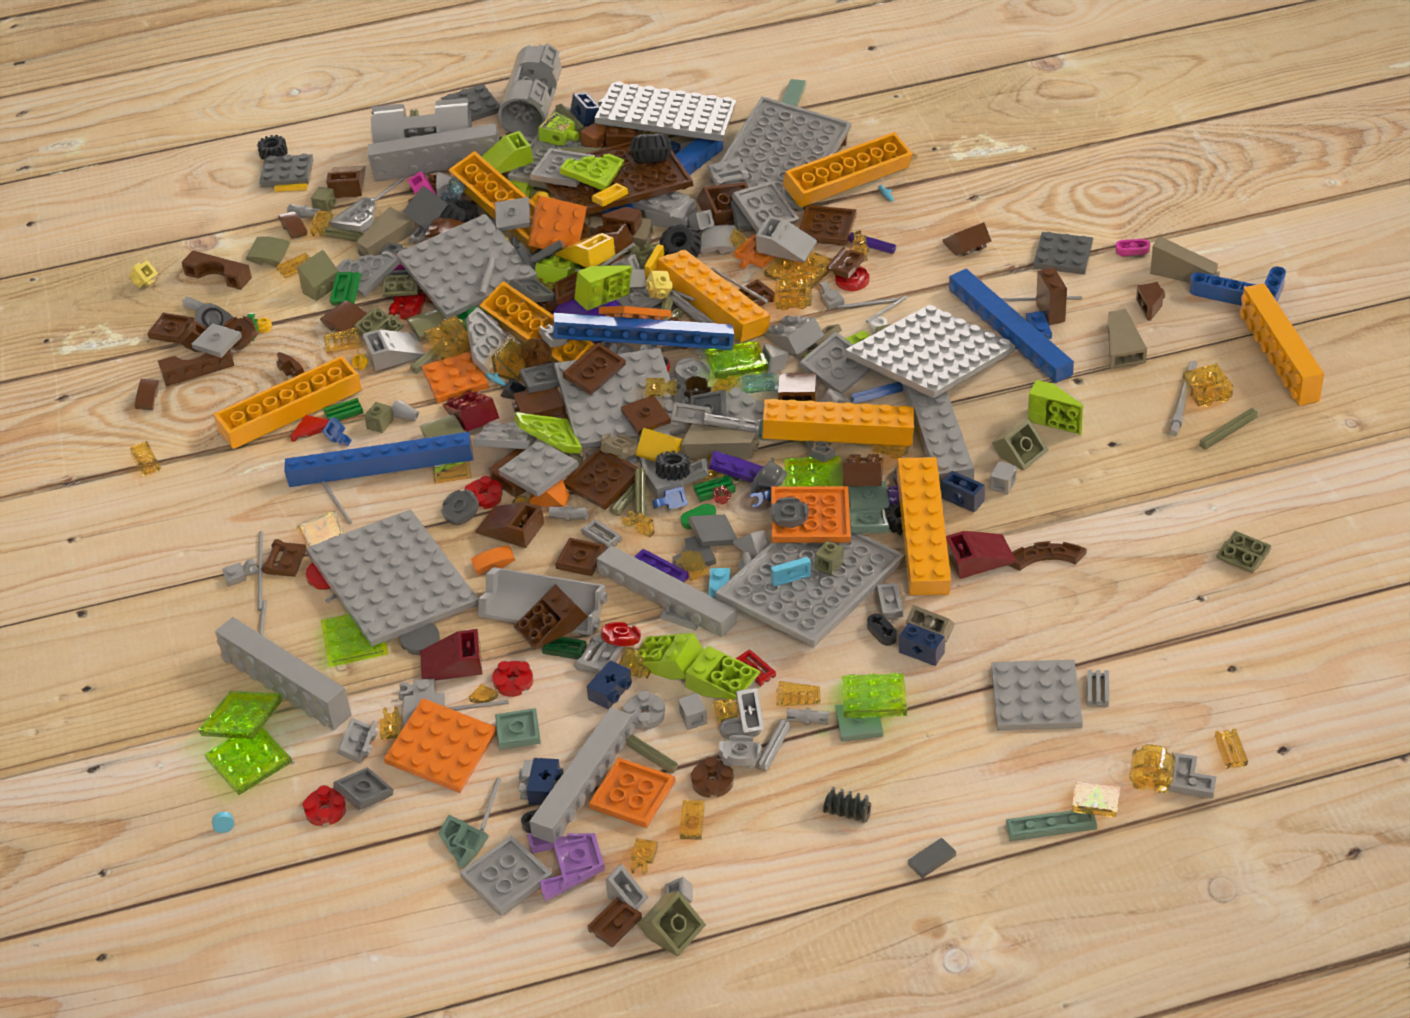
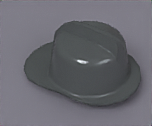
[195,303,233,328]
[750,458,787,493]

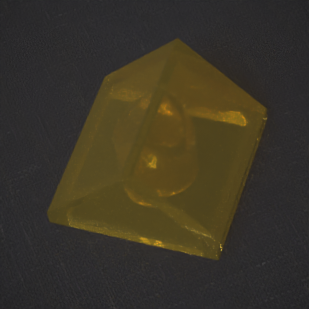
[491,334,528,381]
[297,510,345,547]

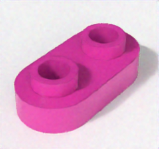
[1115,239,1150,256]

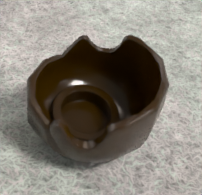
[684,376,711,400]

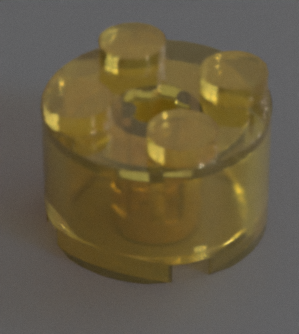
[1129,744,1176,793]

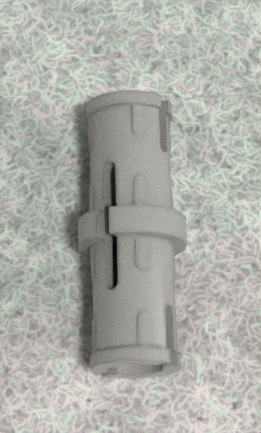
[287,204,321,219]
[549,505,588,521]
[786,708,829,725]

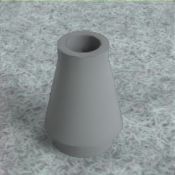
[391,400,419,421]

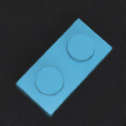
[771,557,811,587]
[708,568,731,602]

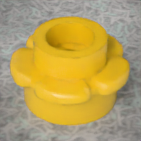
[257,317,272,333]
[352,353,368,371]

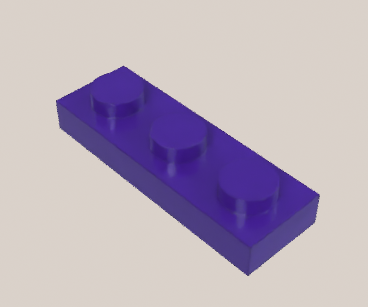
[708,450,764,483]
[634,549,689,582]

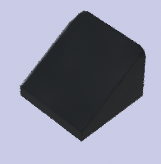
[500,378,526,400]

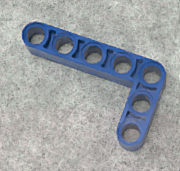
[1189,266,1286,306]

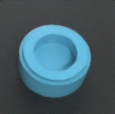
[212,812,234,833]

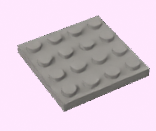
[991,660,1083,731]

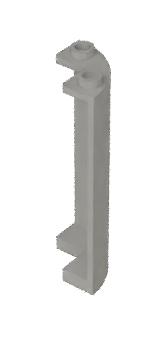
[478,567,607,636]

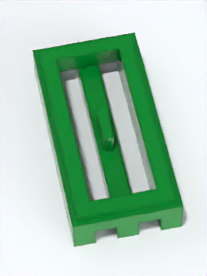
[323,398,364,421]
[693,475,736,502]

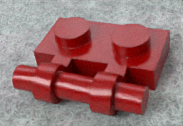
[388,293,426,320]

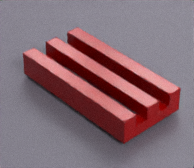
[735,649,776,687]

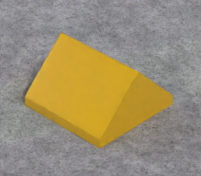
[636,428,683,462]

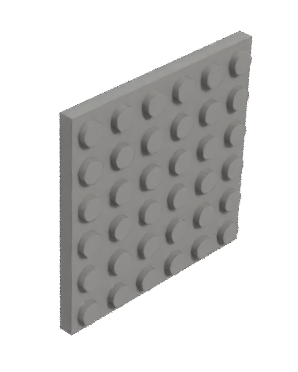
[396,214,537,319]
[554,348,686,448]

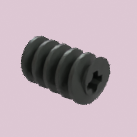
[823,787,871,823]

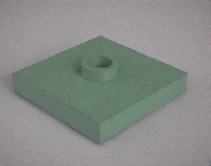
[848,481,889,512]
[849,508,889,533]
[835,700,883,742]
[495,708,541,750]

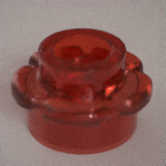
[713,486,731,504]

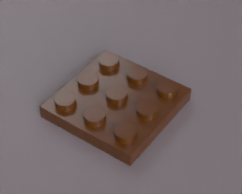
[799,205,857,245]
[563,446,641,510]

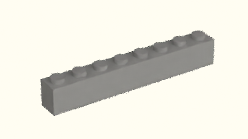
[597,546,736,637]
[530,707,635,844]

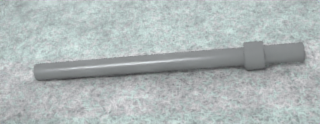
[1170,361,1197,436]

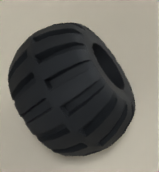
[630,134,671,163]
[440,198,479,223]
[659,224,702,258]

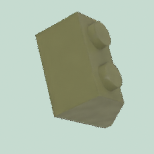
[297,250,339,301]
[992,419,1048,470]
[638,891,706,956]

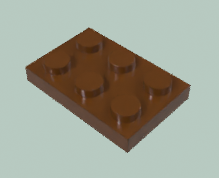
[563,342,626,396]

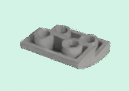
[700,225,738,255]

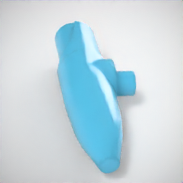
[878,185,894,202]
[485,372,507,386]

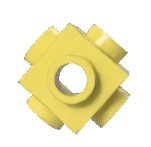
[129,260,158,289]
[646,271,672,299]

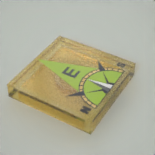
[433,461,472,483]
[1072,782,1120,817]

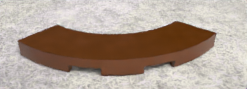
[1009,541,1087,571]

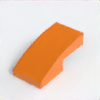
[471,545,516,576]

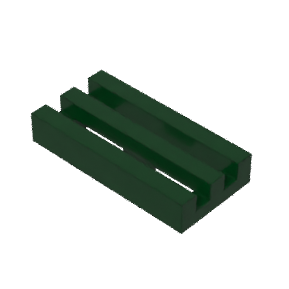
[542,637,587,659]

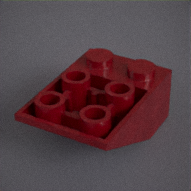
[442,390,500,432]
[946,531,1016,579]
[420,629,483,681]

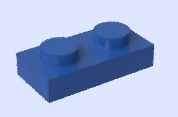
[1026,311,1052,339]

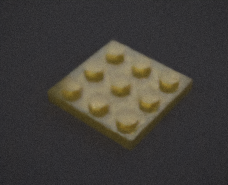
[764,251,832,293]

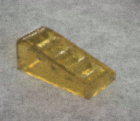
[324,327,361,353]
[130,441,161,476]
[776,681,820,706]

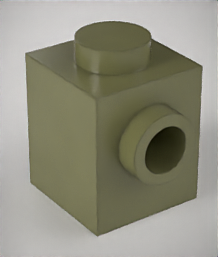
[311,187,336,213]
[364,402,394,433]
[815,541,844,576]

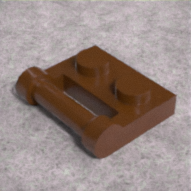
[738,279,777,307]
[261,539,306,577]

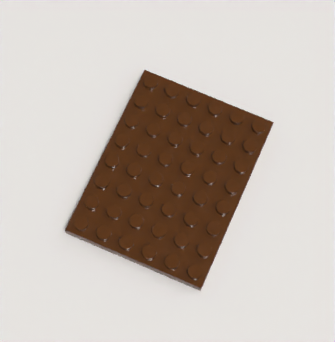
[544,141,694,215]

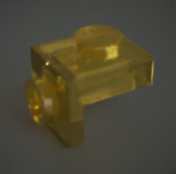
[676,549,709,581]

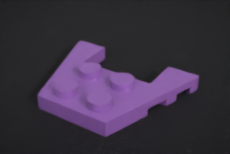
[527,833,605,901]

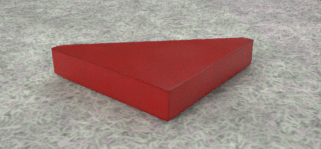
[290,415,329,442]

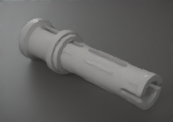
[703,413,760,436]

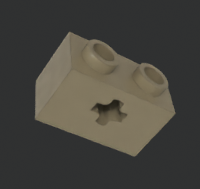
[905,605,955,642]

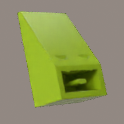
[482,131,534,173]
[535,255,584,288]
[575,265,632,311]
[1028,380,1084,435]
[629,633,704,680]
[686,646,760,700]

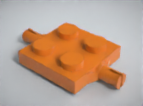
[735,234,775,269]

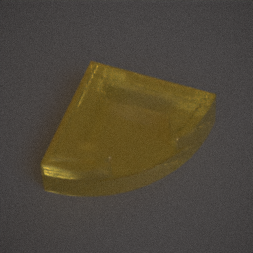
[730,229,748,249]
[469,684,498,704]

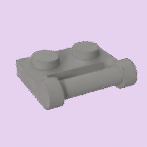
[708,158,749,186]
[574,635,625,674]

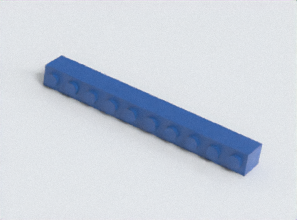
[601,138,723,216]
[948,268,1074,383]
[553,313,734,350]
[284,432,473,487]

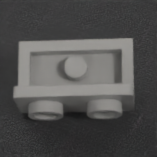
[337,718,378,763]

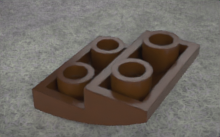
[320,300,367,338]

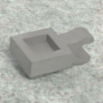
[819,281,844,310]
[222,558,258,586]

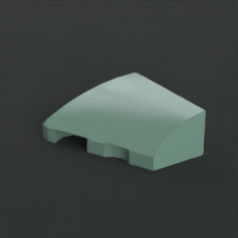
[438,815,489,868]

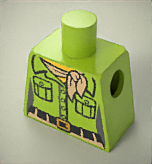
[538,112,579,146]

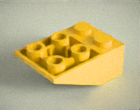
[555,233,615,268]

